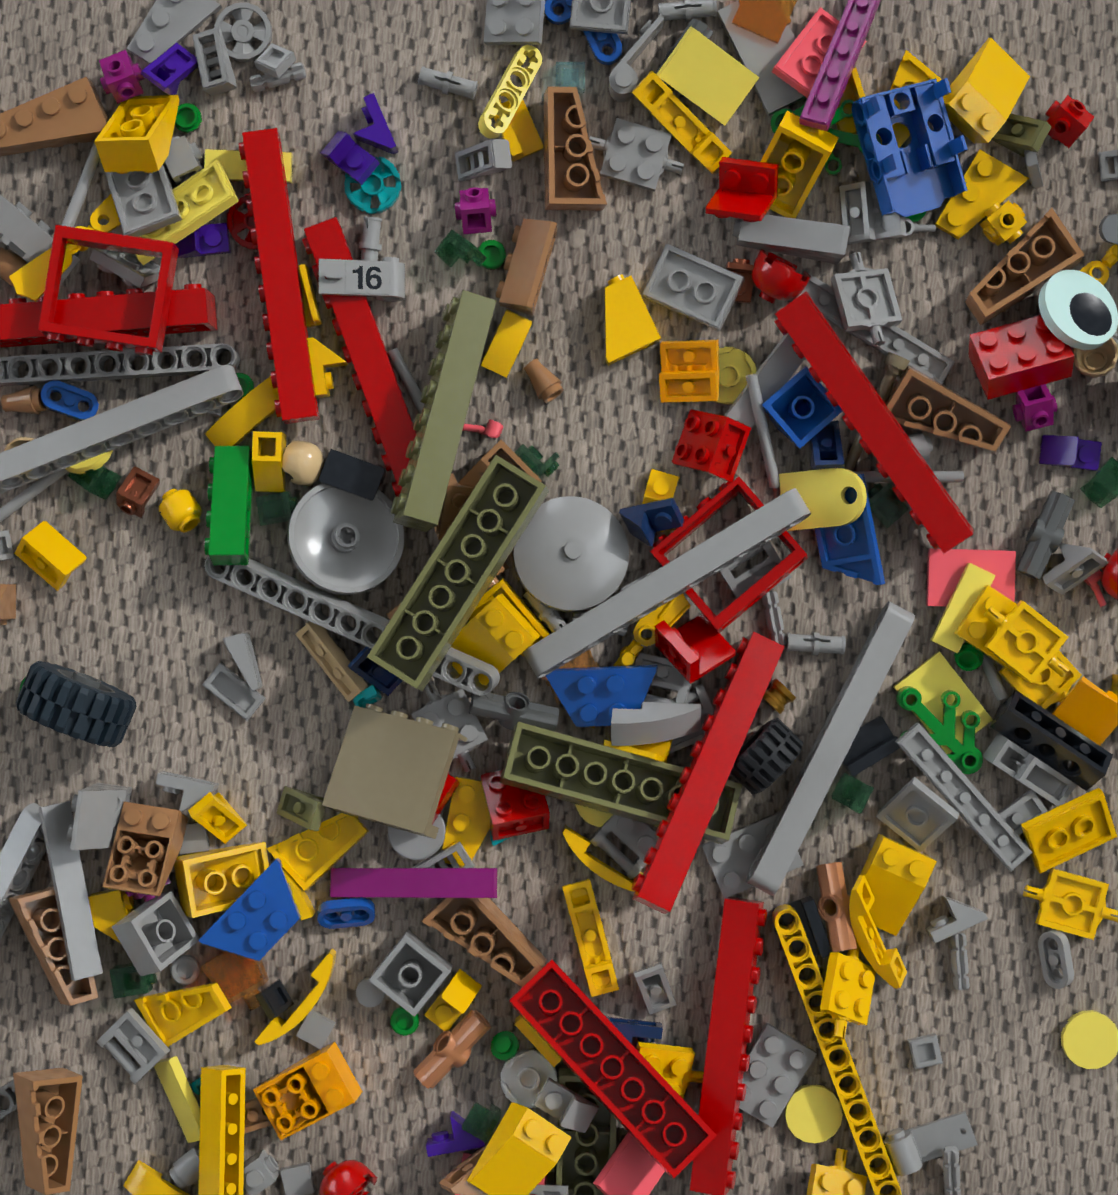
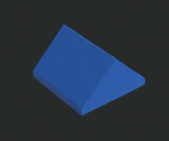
[762,366,843,449]

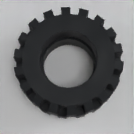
[731,718,803,795]

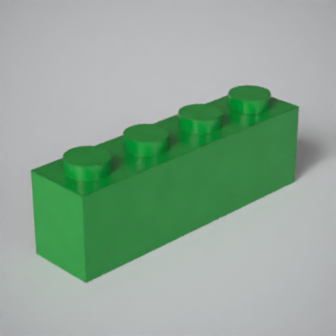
[204,446,253,565]

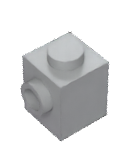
[165,135,203,185]
[243,1149,280,1195]

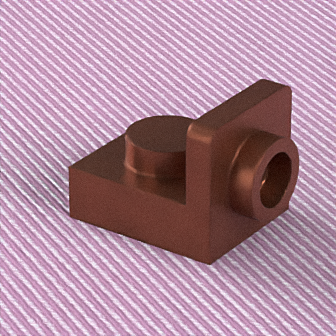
[725,258,754,304]
[116,466,160,518]

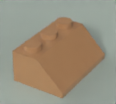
[496,218,557,316]

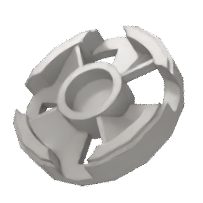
[214,2,272,62]

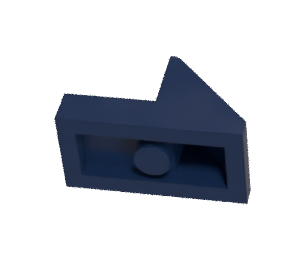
[810,420,844,469]
[619,498,684,547]
[348,646,403,696]
[607,1017,663,1044]

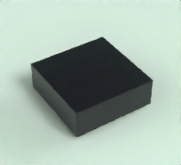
[255,979,294,1020]

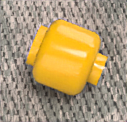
[158,489,202,533]

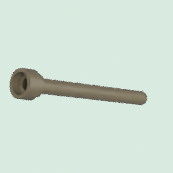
[844,352,910,471]

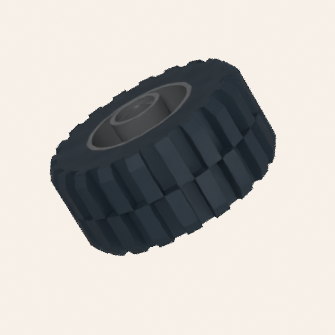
[16,661,137,747]

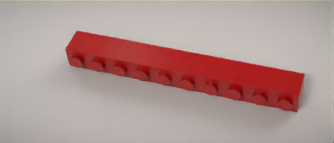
[239,128,320,424]
[302,217,417,497]
[774,291,973,554]
[632,631,785,914]
[689,897,767,1195]

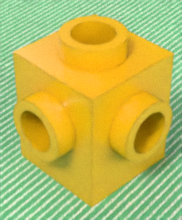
[979,200,1027,246]

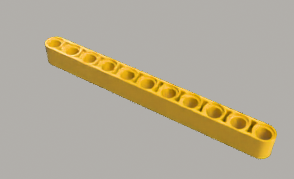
[772,904,902,1195]

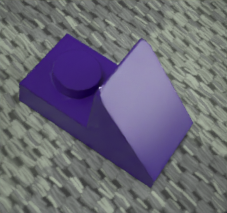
[141,43,198,95]
[353,93,398,154]
[320,131,380,185]
[175,223,231,259]
[1039,435,1102,471]
[426,1111,486,1157]

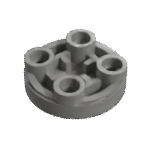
[388,814,446,860]

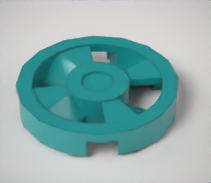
[344,156,402,214]

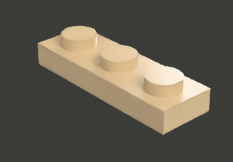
[295,622,368,702]

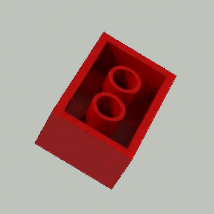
[968,315,1074,400]

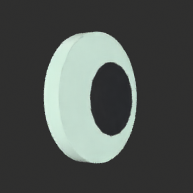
[1038,270,1118,350]

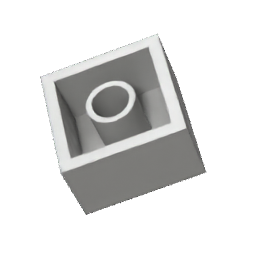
[112,891,199,977]
[369,930,453,1017]

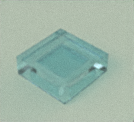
[556,62,585,93]

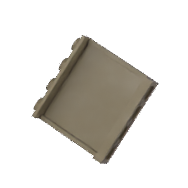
[322,704,467,839]

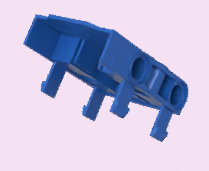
[852,78,968,218]

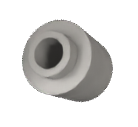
[169,1145,199,1188]

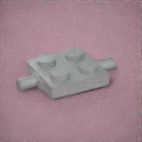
[589,118,684,192]
[831,252,902,347]
[411,680,488,773]

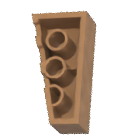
[0,77,109,157]
[543,86,607,211]
[965,208,1084,325]
[885,366,1011,452]
[8,886,98,1006]
[421,898,547,987]
[13,1068,83,1195]

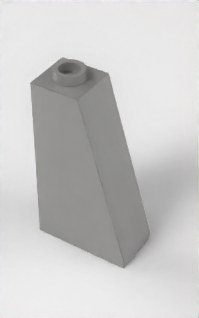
[732,215,851,264]

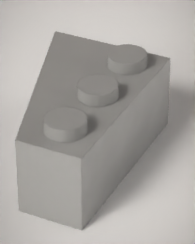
[0,195,80,284]

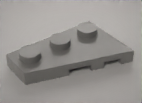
[127,0,222,64]

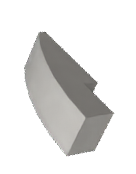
[611,702,701,746]
[983,733,1076,807]

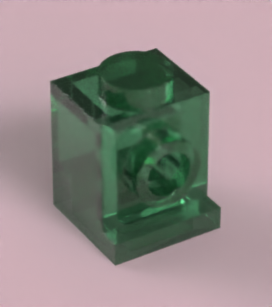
[109,963,157,999]

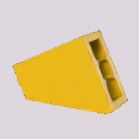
[604,274,661,366]

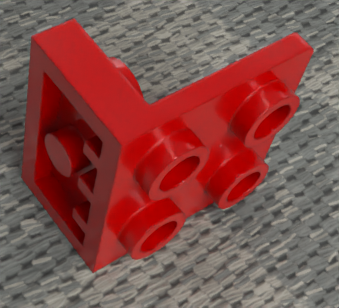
[705,157,779,222]
[672,409,751,482]
[655,615,736,684]
[480,770,550,841]

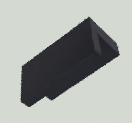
[319,449,386,501]
[842,716,900,776]
[781,896,832,958]

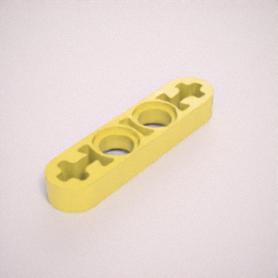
[478,45,542,139]

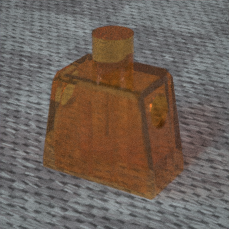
[201,951,269,1011]

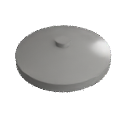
[287,483,404,595]
[513,496,629,612]

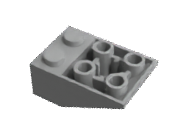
[67,783,132,850]

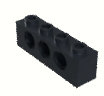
[990,690,1113,791]

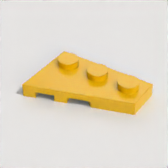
[266,813,369,891]
[134,983,232,1047]

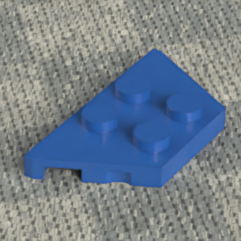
[815,474,885,585]
[546,665,658,727]
[198,858,301,961]

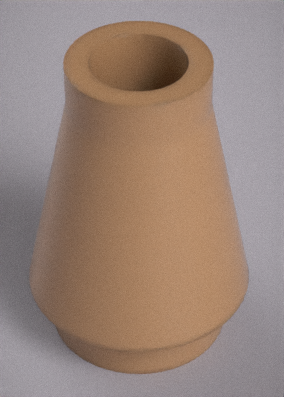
[524,359,564,403]
[1,385,47,414]

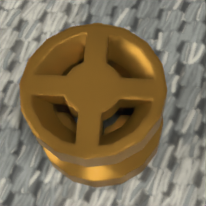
[763,678,796,715]

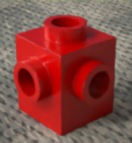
[1045,95,1094,148]

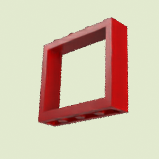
[38,225,179,355]
[650,476,808,633]

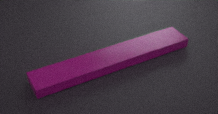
[799,0,881,131]
[330,868,497,898]

